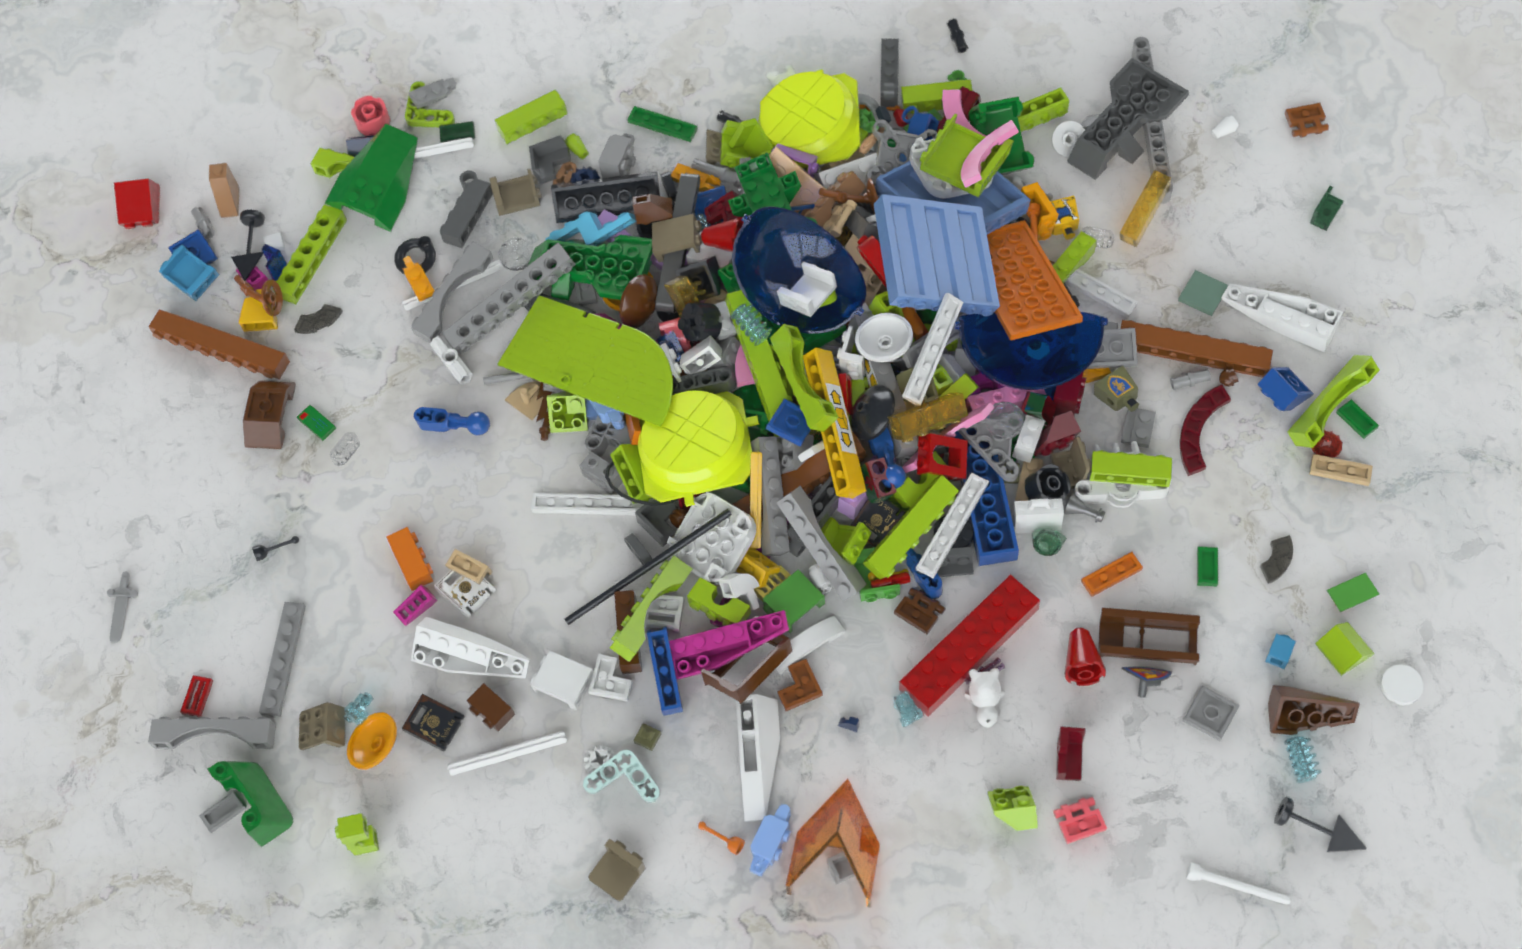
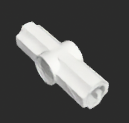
[430,336,473,385]

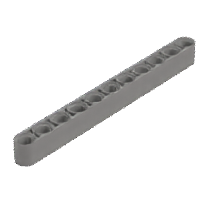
[1132,37,1173,204]

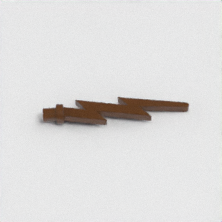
[536,382,552,441]

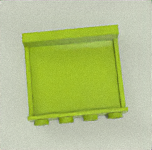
[919,114,1013,198]

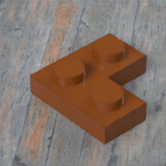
[777,659,823,711]

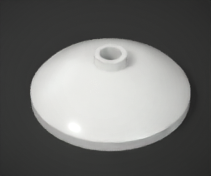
[855,313,913,362]

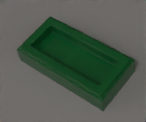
[439,121,475,143]

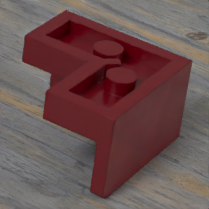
[704,190,752,228]
[1056,726,1086,781]

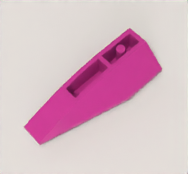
[669,610,789,680]

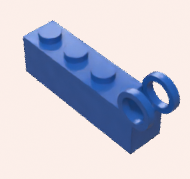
[899,106,939,162]
[647,626,683,716]

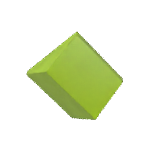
[1315,622,1374,676]

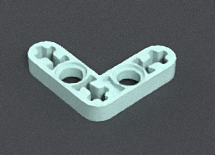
[583,750,659,803]

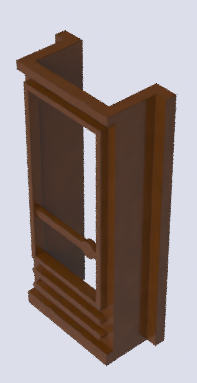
[1098,607,1200,665]

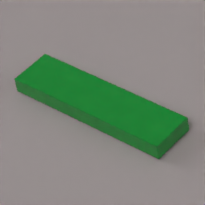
[627,106,698,142]

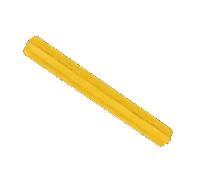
[750,452,762,549]

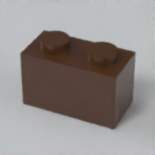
[467,683,515,732]

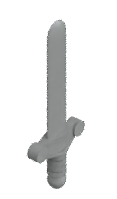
[107,571,138,643]

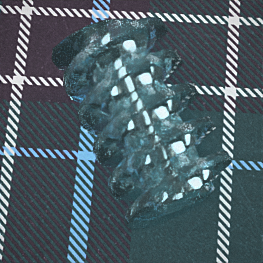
[731,304,773,346]
[1284,736,1322,783]

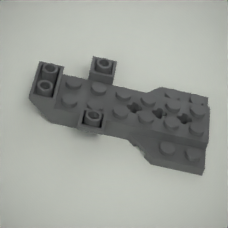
[1067,58,1189,180]

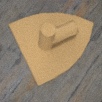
[505,381,543,420]

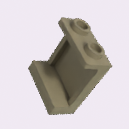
[489,169,542,216]
[652,214,702,262]

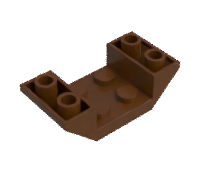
[243,381,296,449]

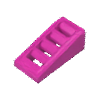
[236,266,269,290]
[393,585,438,626]

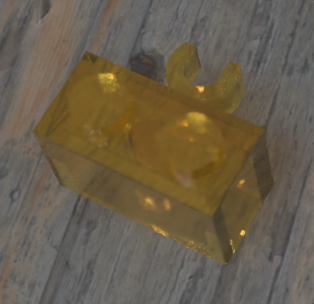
[664,276,706,317]

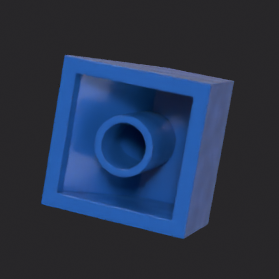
[1258,367,1314,411]

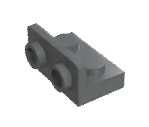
[937,547,974,577]

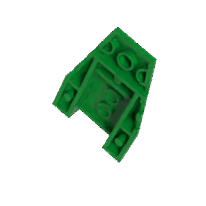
[325,124,418,232]

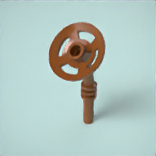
[818,178,878,211]
[234,275,283,316]

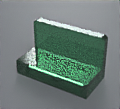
[1310,186,1344,231]

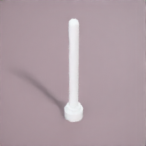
[1186,862,1291,904]

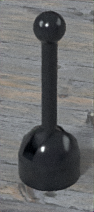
[252,536,299,561]

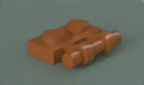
[1284,103,1329,138]

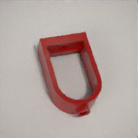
[856,235,887,288]

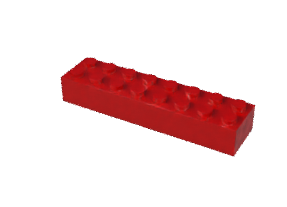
[899,574,1040,717]

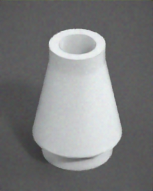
[1211,115,1239,140]

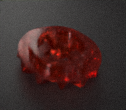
[1311,429,1343,458]

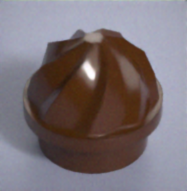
[1219,368,1239,386]
[670,508,688,528]

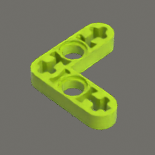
[405,81,455,128]

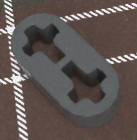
[624,533,652,565]

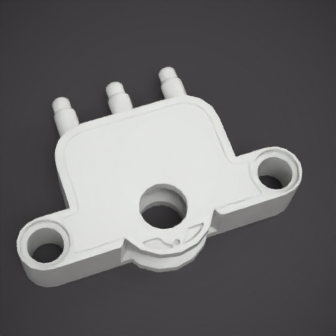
[1074,441,1171,508]

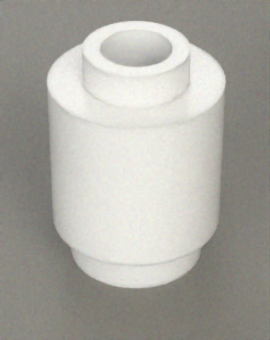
[808,564,832,594]

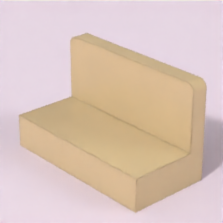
[445,549,492,585]

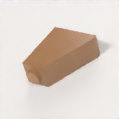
[209,163,239,218]

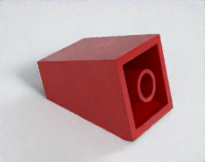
[114,178,160,229]

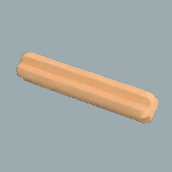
[858,127,885,154]

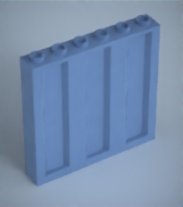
[875,161,1031,234]
[874,194,1000,316]

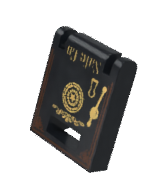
[850,496,906,547]
[402,694,465,752]

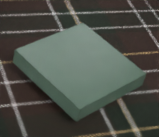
[1178,270,1228,316]

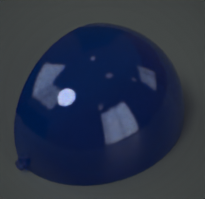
[732,207,866,334]
[955,312,1108,391]

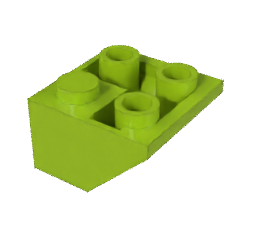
[547,391,588,433]
[987,785,1038,831]

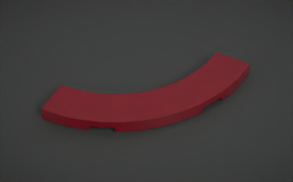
[1180,384,1231,476]

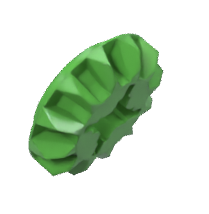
[859,108,880,133]

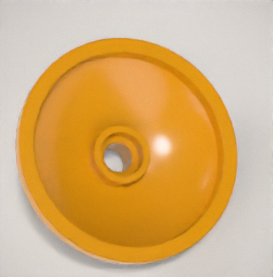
[347,712,397,770]

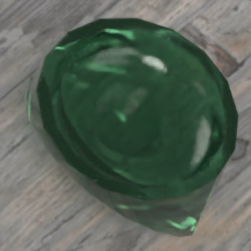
[1032,529,1067,556]

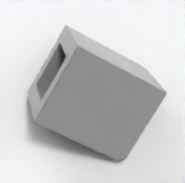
[827,850,855,884]

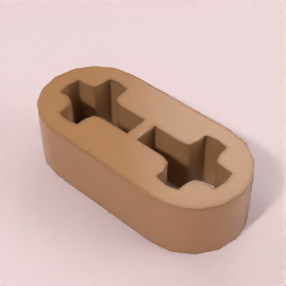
[553,162,577,185]

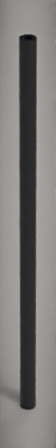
[565,508,732,625]

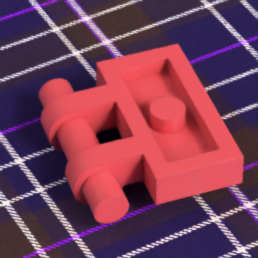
[1053,797,1107,844]

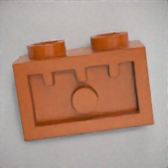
[902,307,929,341]

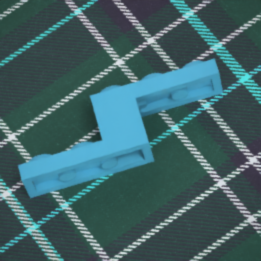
[545,212,637,246]

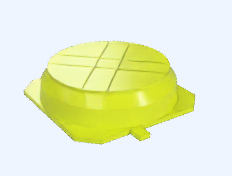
[758,69,861,168]
[638,391,759,507]

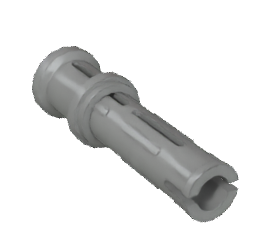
[691,158,740,187]

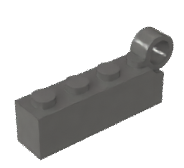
[880,39,899,107]
[440,170,493,248]
[788,476,839,557]

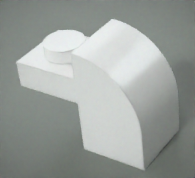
[718,573,760,610]

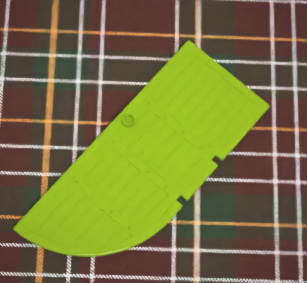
[497,295,673,427]

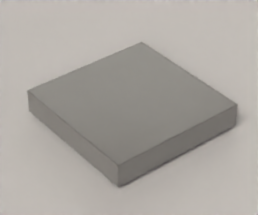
[1183,686,1240,741]

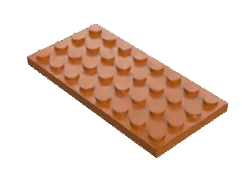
[987,220,1083,341]

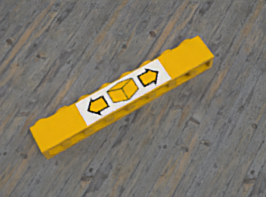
[803,348,866,499]

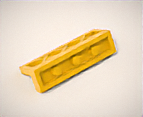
[736,547,781,588]

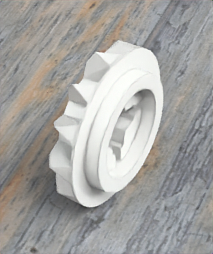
[584,744,616,777]

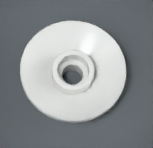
[1052,121,1085,157]

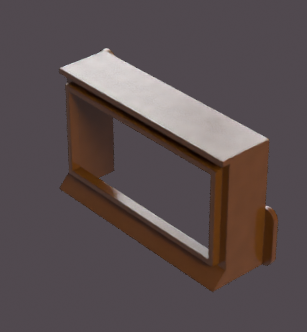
[701,616,793,704]

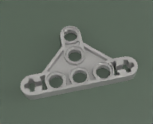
[865,120,937,186]
[950,409,1023,482]

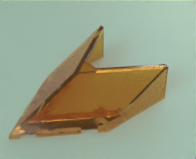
[785,779,880,907]

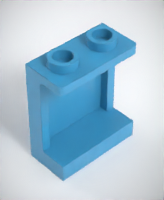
[159,245,219,301]

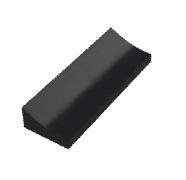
[551,171,660,223]

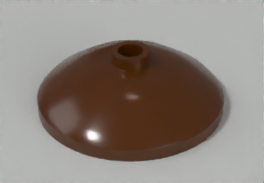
[619,274,658,328]

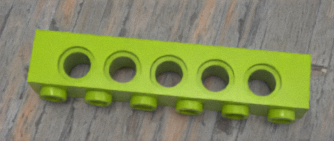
[273,204,347,305]

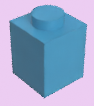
[1265,633,1296,670]

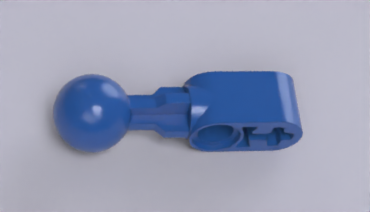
[414,407,490,435]
[868,427,906,489]
[906,548,942,599]

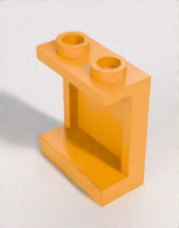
[1021,182,1059,241]

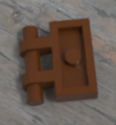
[894,587,946,635]

